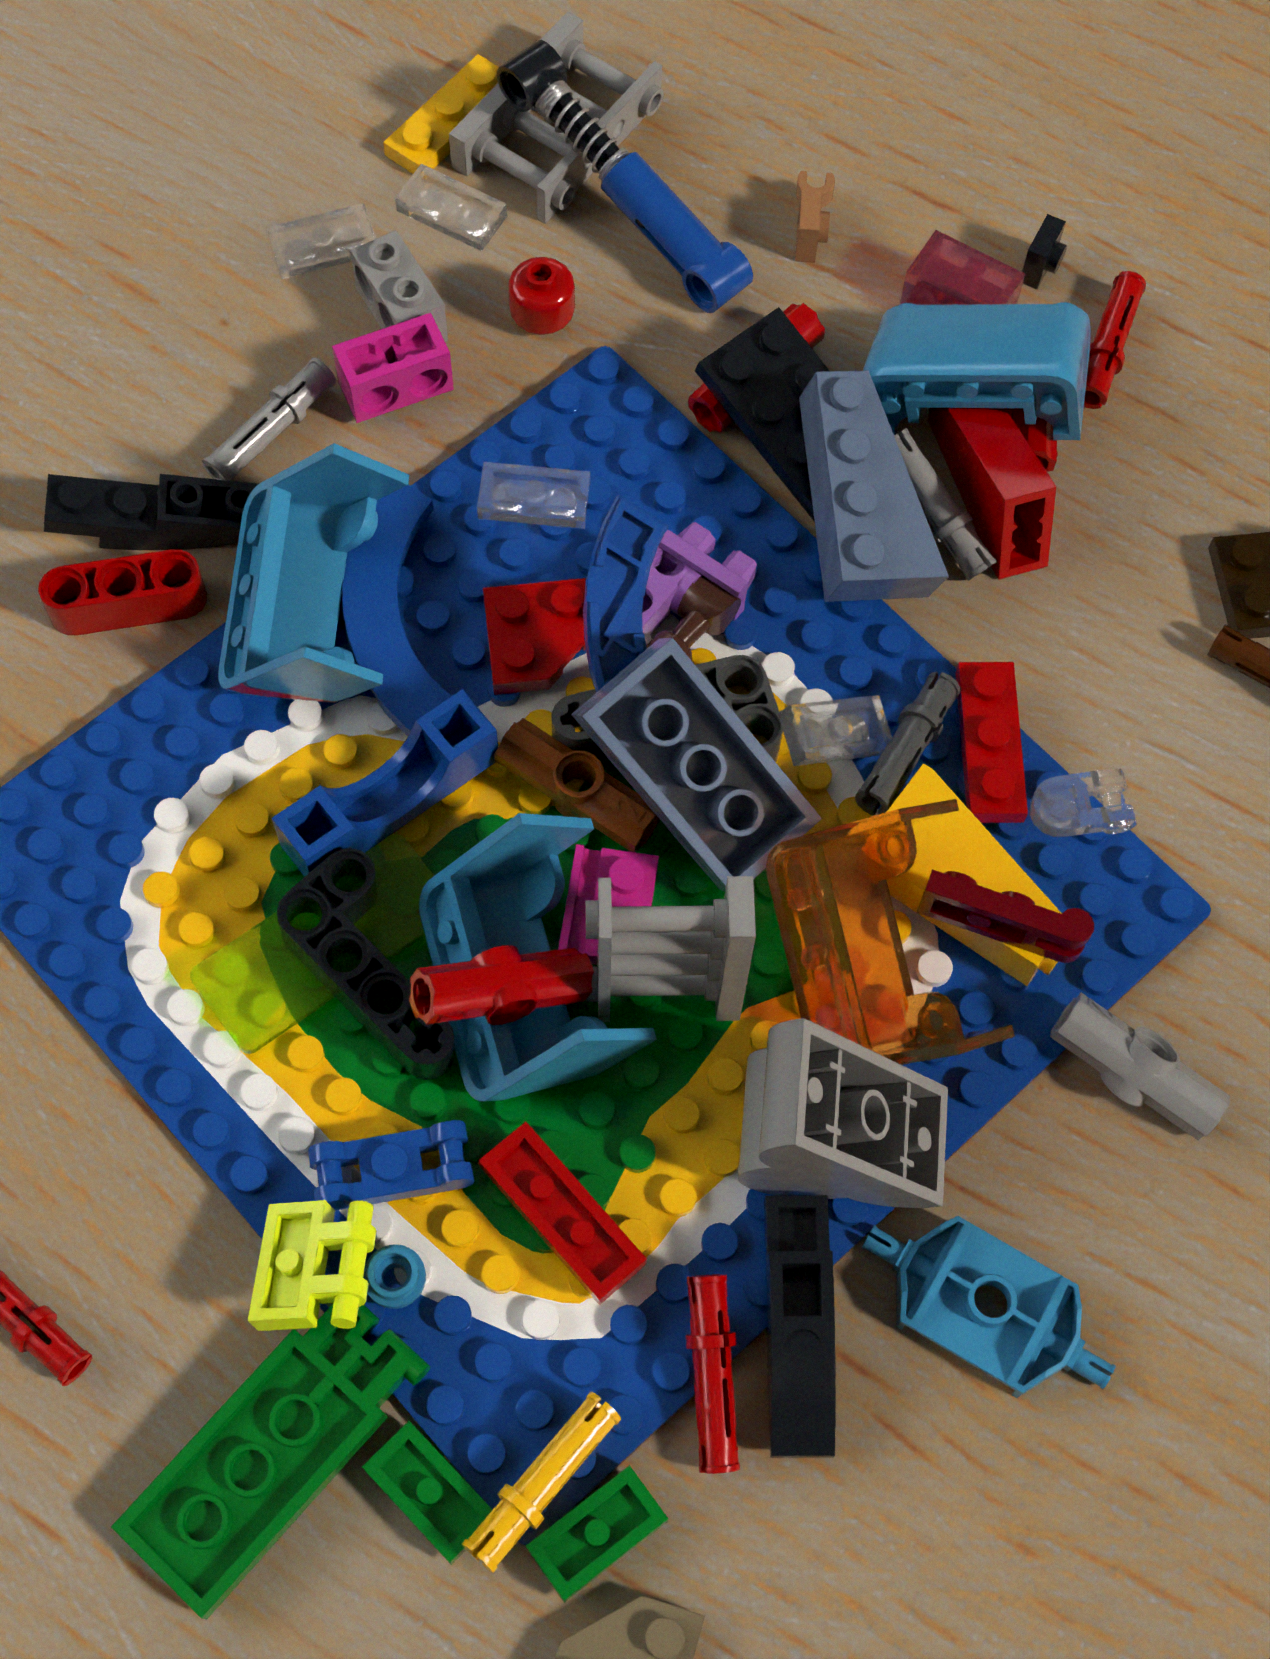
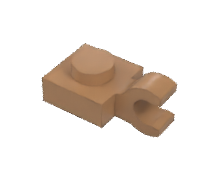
[795,171,835,263]

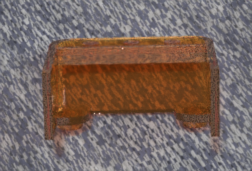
[766,799,1015,1065]

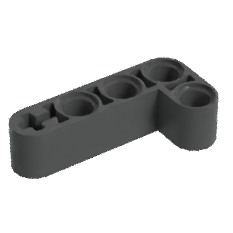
[551,655,783,762]

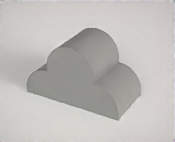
[738,1018,948,1208]

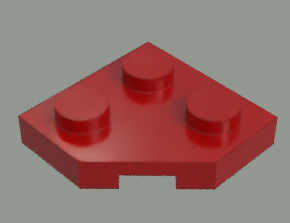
[483,578,586,695]

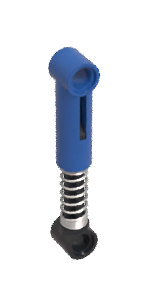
[497,40,753,313]

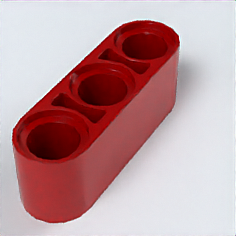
[38,549,208,636]

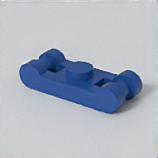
[308,1120,475,1211]

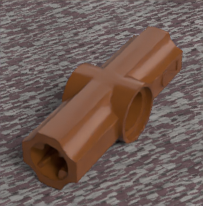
[494,718,660,852]

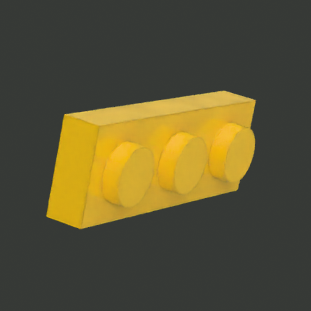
[383,54,499,180]

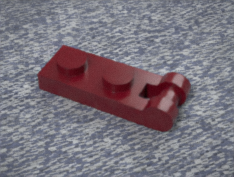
[917,869,1094,963]

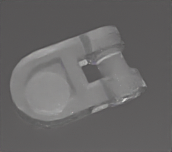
[1029,768,1137,837]

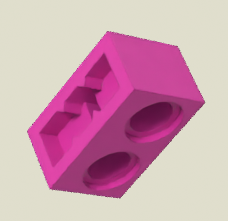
[332,312,454,423]

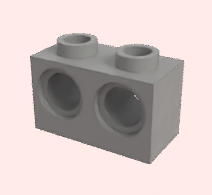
[350,230,448,342]

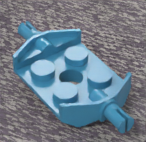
[862,1216,1116,1398]

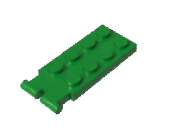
[111,1303,431,1620]

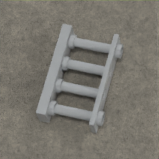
[449,12,664,224]
[585,876,756,1022]

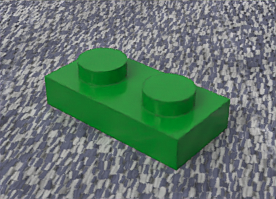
[362,1421,492,1565]
[525,1465,669,1603]

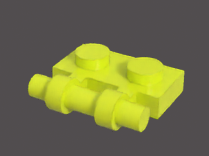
[248,1200,377,1331]

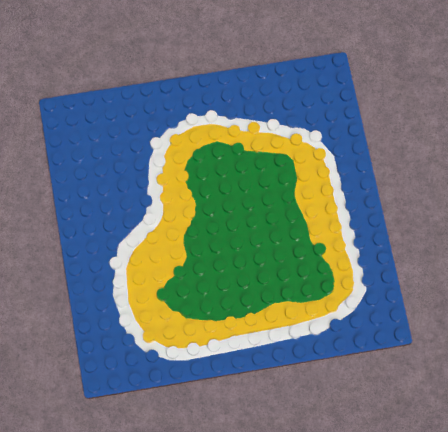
[0,346,1211,1546]

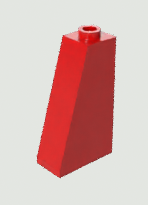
[928,408,1057,580]

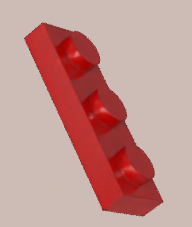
[955,662,1028,823]
[479,1121,647,1305]

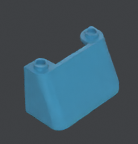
[863,302,1091,440]

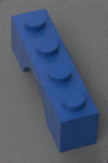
[271,689,498,877]

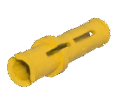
[462,1392,621,1573]

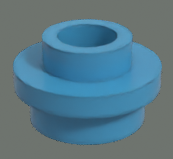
[363,1245,426,1309]

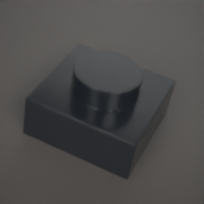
[1019,214,1067,289]

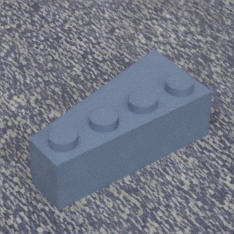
[799,370,949,602]

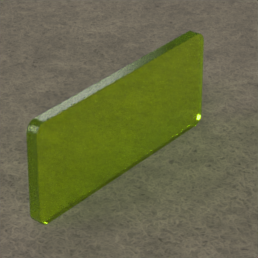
[190,834,434,1054]

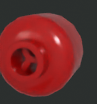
[508,257,575,335]

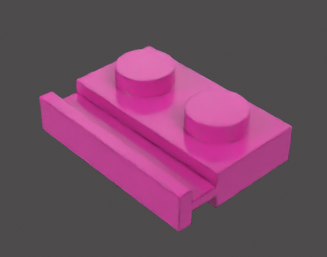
[558,844,659,965]

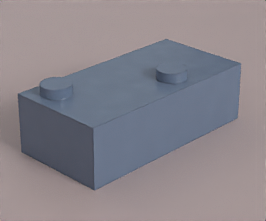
[571,638,822,892]

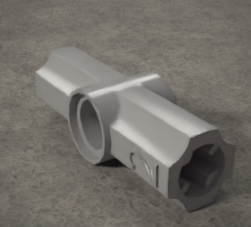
[1050,992,1230,1140]

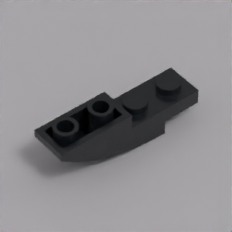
[44,474,258,550]
[764,1195,836,1458]

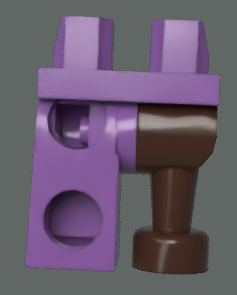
[642,522,757,660]

